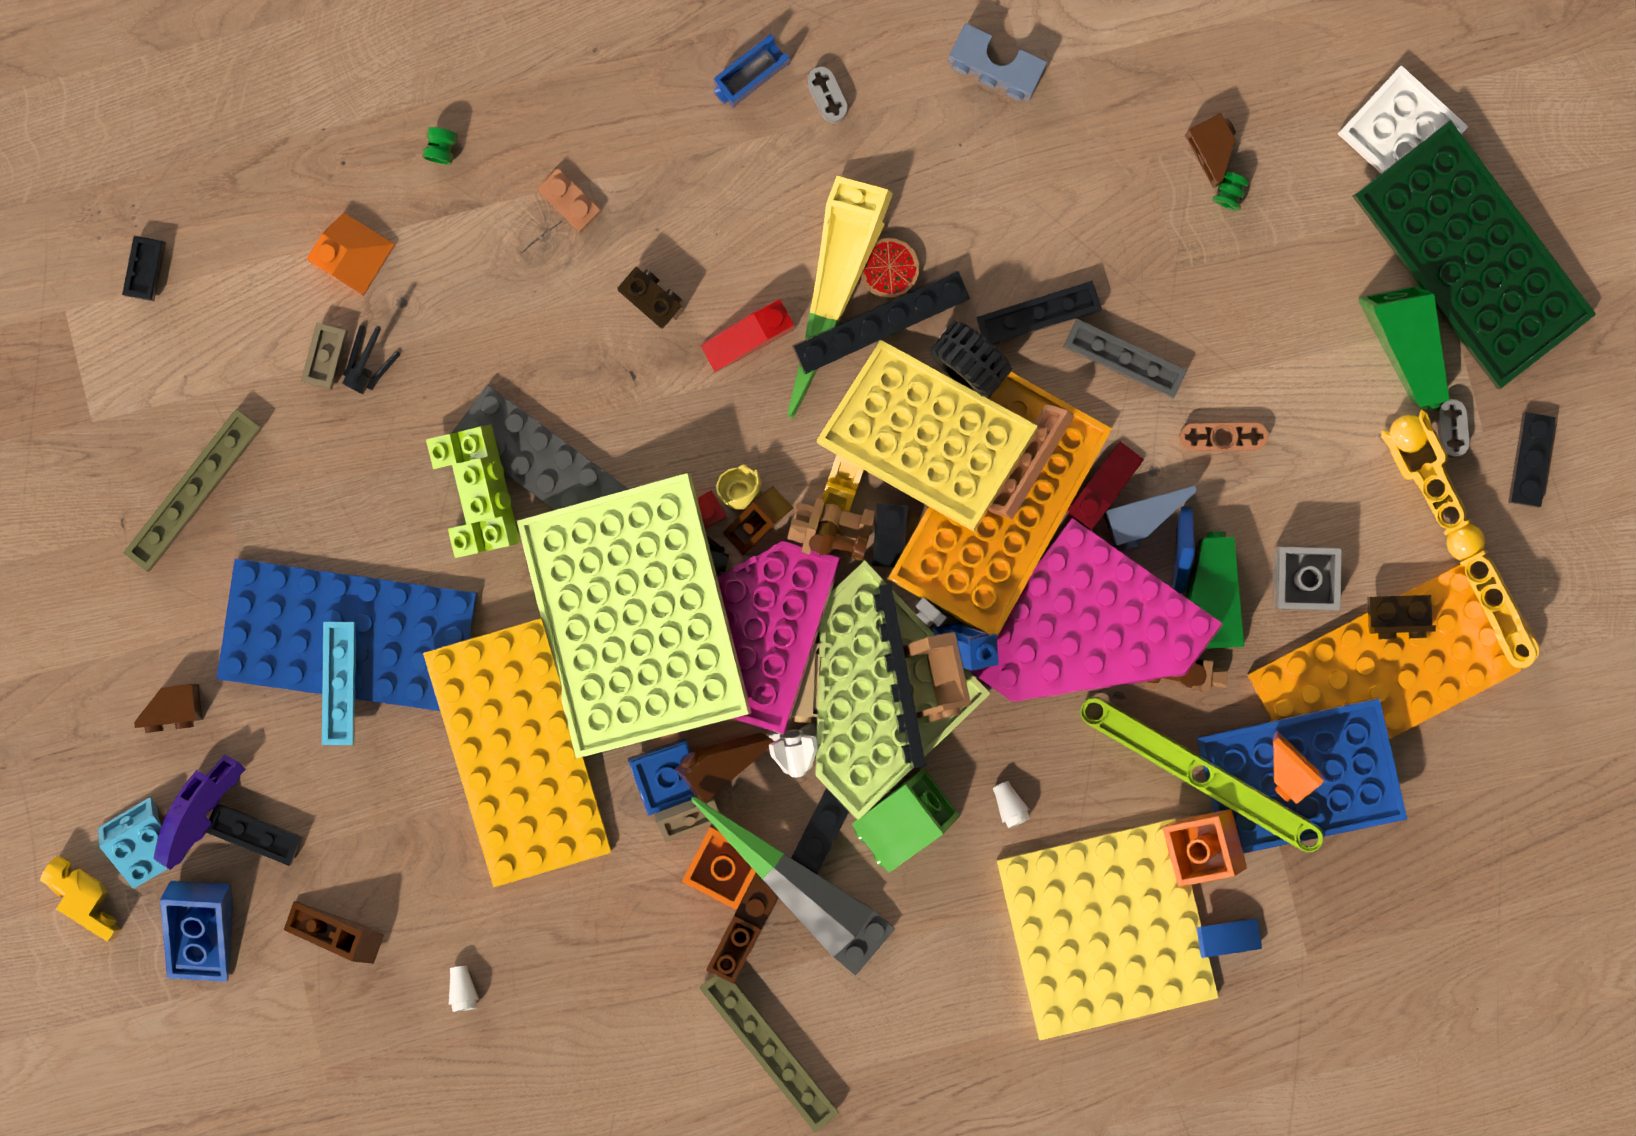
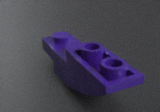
[153,754,246,871]

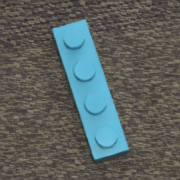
[322,622,356,745]

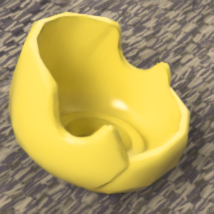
[716,464,762,510]

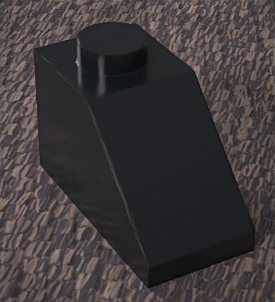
[872,503,908,568]

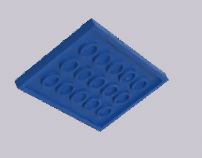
[1197,698,1407,854]

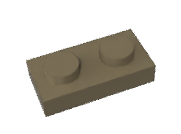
[301,322,348,390]
[654,797,720,842]

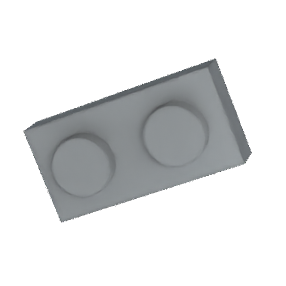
[915,597,947,627]

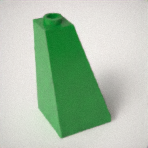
[1359,285,1450,410]
[1185,532,1244,649]

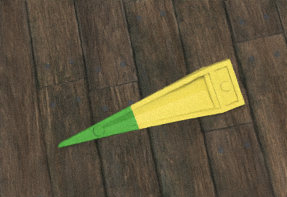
[788,176,893,418]

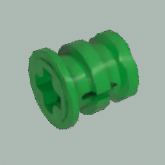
[1212,172,1250,211]

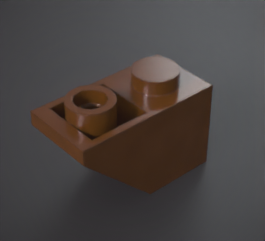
[134,684,203,733]

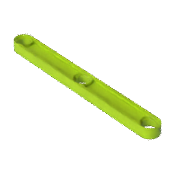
[1080,697,1324,852]

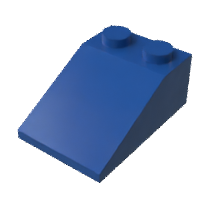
[160,880,233,982]

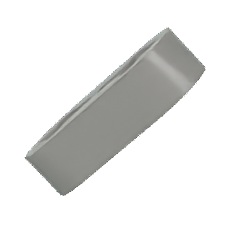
[807,67,847,124]
[1436,399,1470,458]

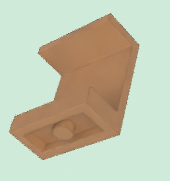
[903,632,971,722]

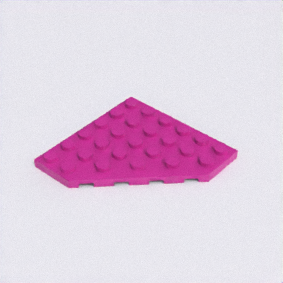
[967,518,1223,703]
[717,541,841,735]

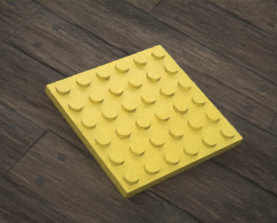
[996,818,1218,1040]

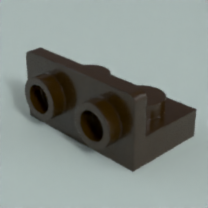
[1367,595,1436,640]

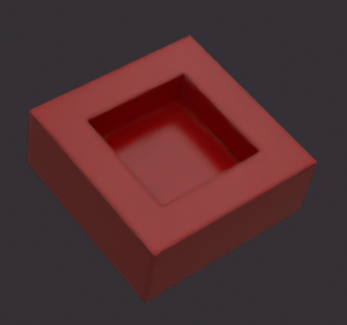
[697,490,727,529]

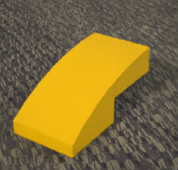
[822,455,864,512]

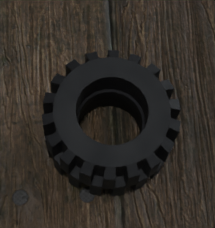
[930,321,1012,399]

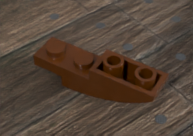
[706,873,778,984]

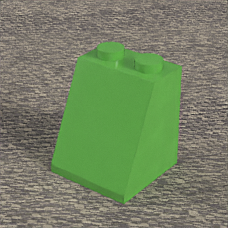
[851,767,961,873]

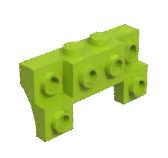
[426,424,520,558]

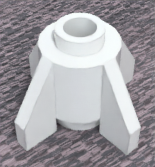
[768,723,818,777]

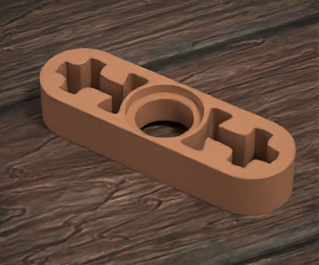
[1178,422,1269,452]

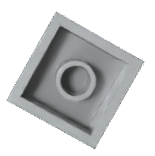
[1273,547,1342,611]

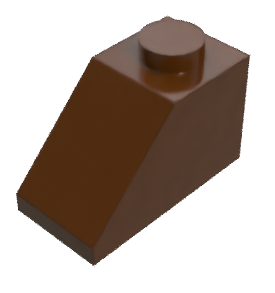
[1185,113,1236,188]
[723,486,793,555]

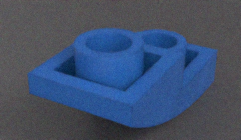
[1196,918,1262,958]

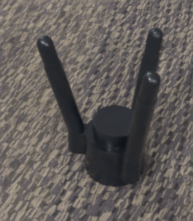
[342,325,400,394]

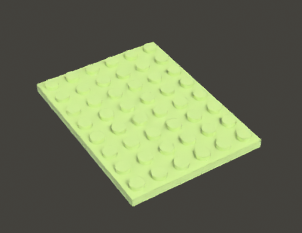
[517,473,751,758]

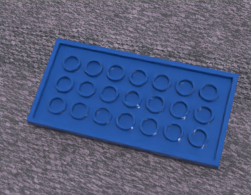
[217,559,477,711]

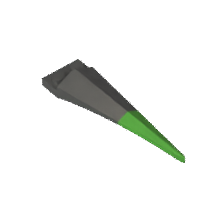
[691,797,895,976]

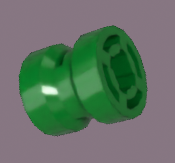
[422,127,458,165]

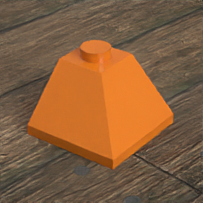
[306,213,395,296]
[1273,731,1324,804]

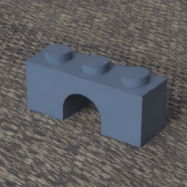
[948,23,1047,101]

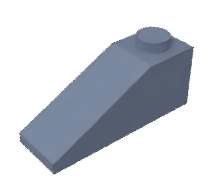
[1104,486,1197,551]

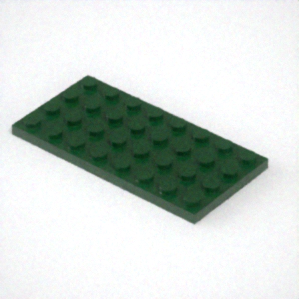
[1352,120,1596,389]

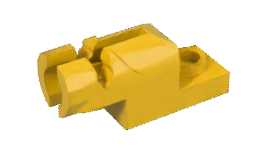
[40,855,122,942]

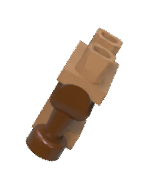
[787,498,876,561]
[1140,660,1228,692]

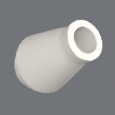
[993,781,1030,829]
[449,966,479,1012]

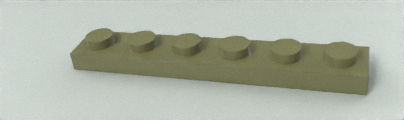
[123,409,262,572]
[699,975,839,1132]

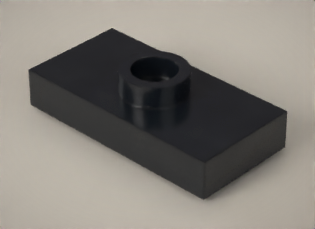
[122,236,166,302]

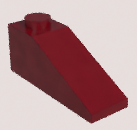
[1065,441,1144,530]

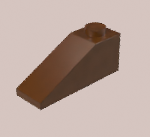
[675,732,774,803]
[284,901,384,964]

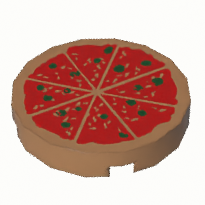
[860,238,919,299]

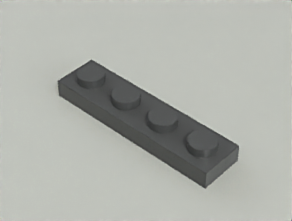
[1063,319,1187,399]

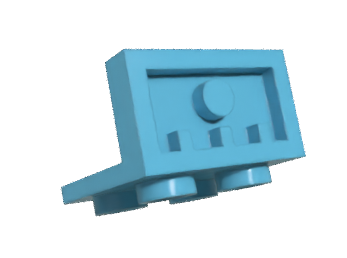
[98,797,185,888]

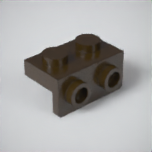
[617,266,684,329]

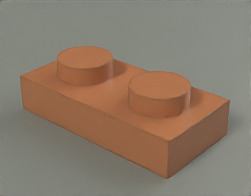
[537,168,601,233]

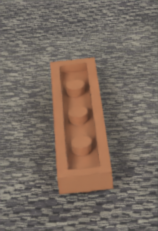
[989,404,1074,519]

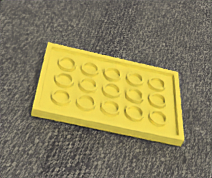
[817,340,1038,532]

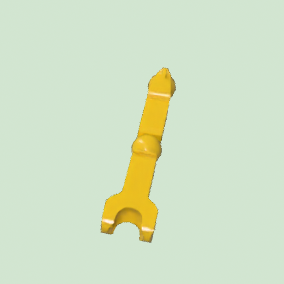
[1381,410,1540,668]

